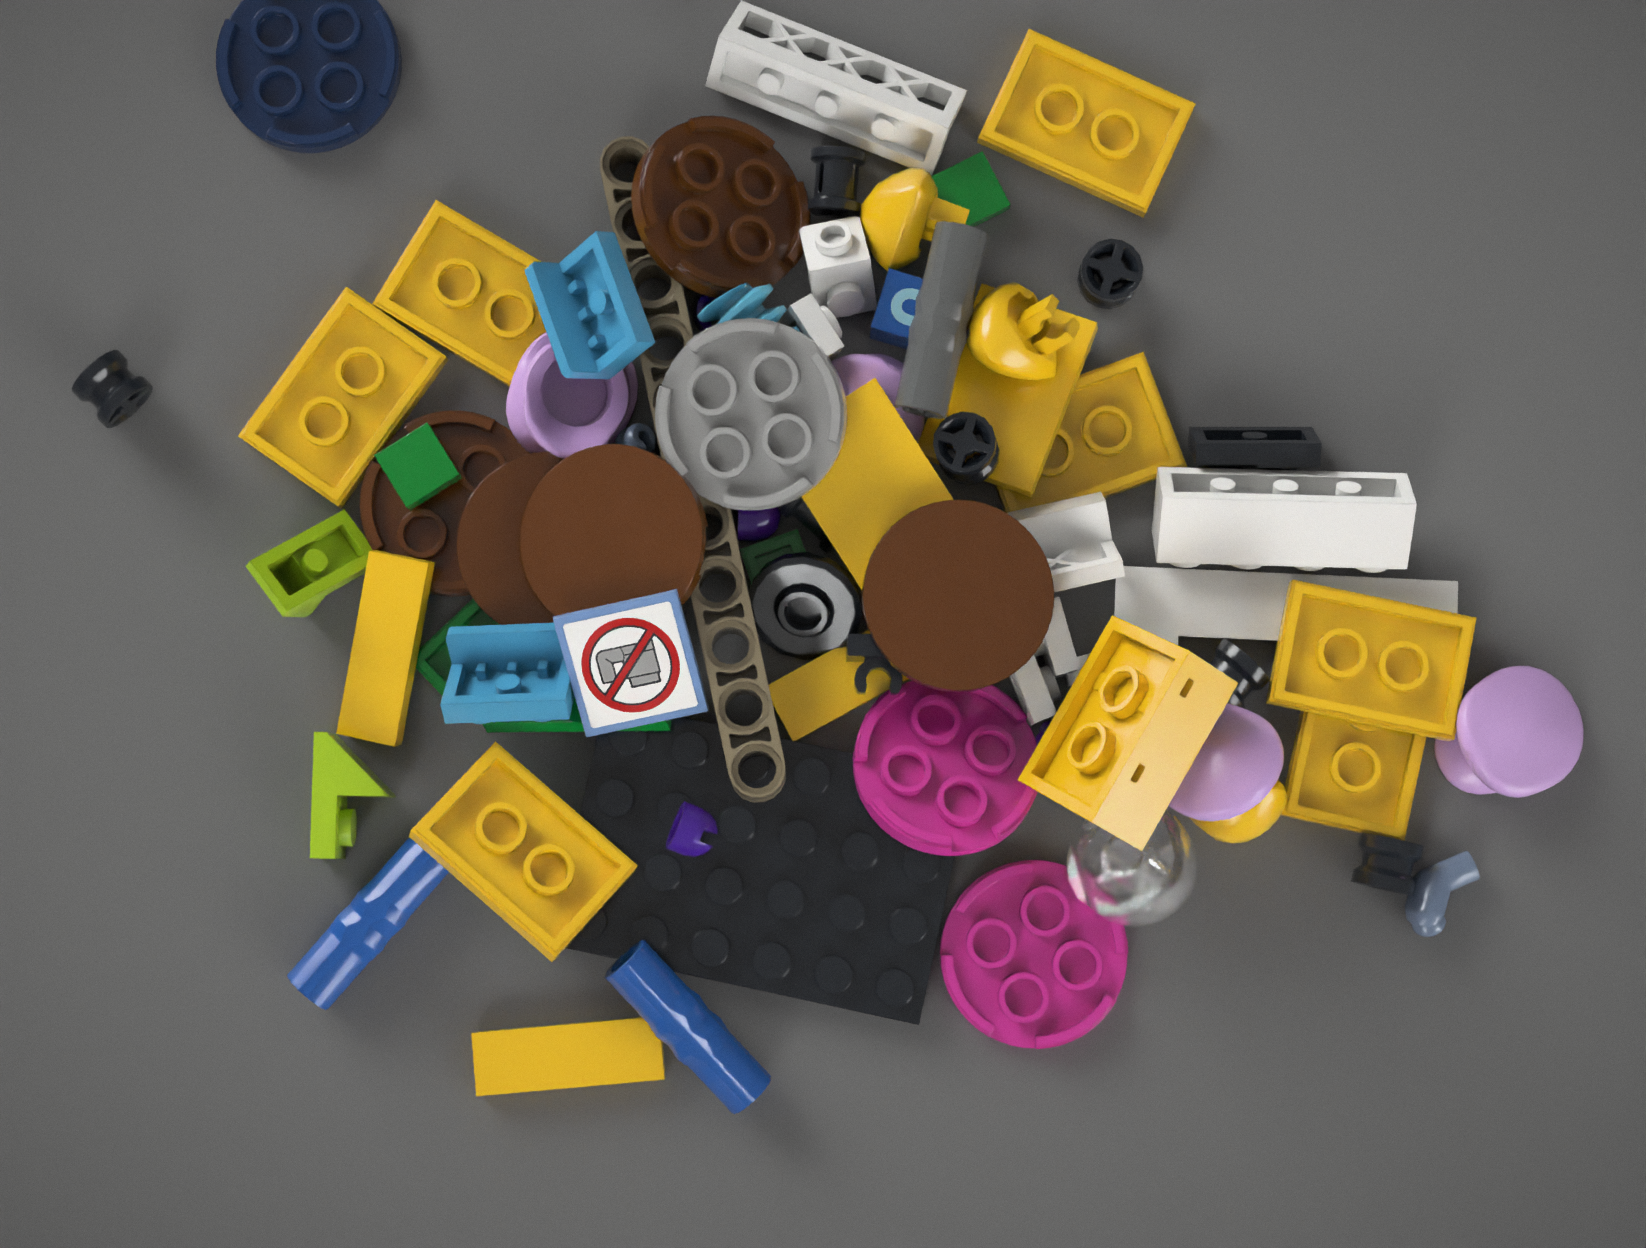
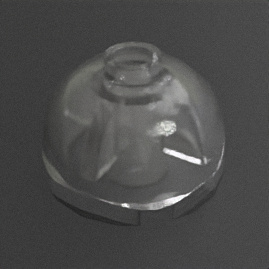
[1067,808,1198,927]

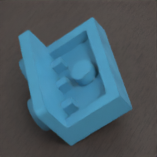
[525,231,655,379]
[440,623,575,724]

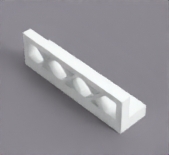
[705,0,967,176]
[1007,491,1125,592]

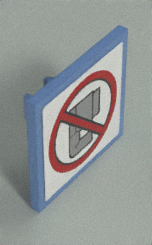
[553,589,709,737]

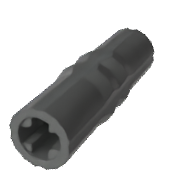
[894,221,988,419]

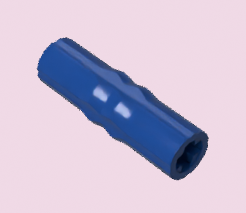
[287,837,449,1010]
[605,940,771,1114]

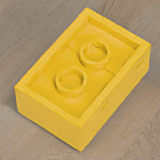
[1018,615,1238,851]

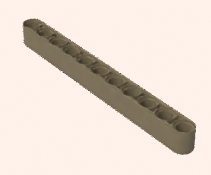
[600,136,786,802]

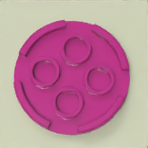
[853,681,1037,856]
[940,860,1128,1049]

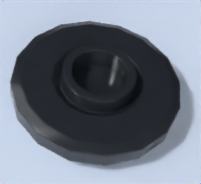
[749,552,863,660]

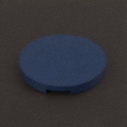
[216,0,402,153]

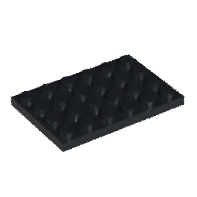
[566,717,955,1025]

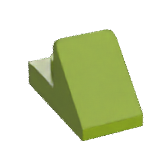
[246,509,372,617]
[310,732,396,859]

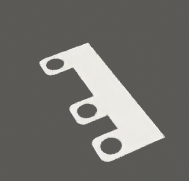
[1114,566,1458,645]

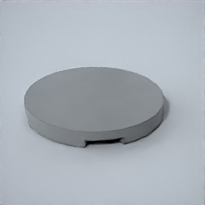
[655,318,847,510]

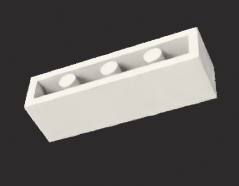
[1152,467,1417,573]

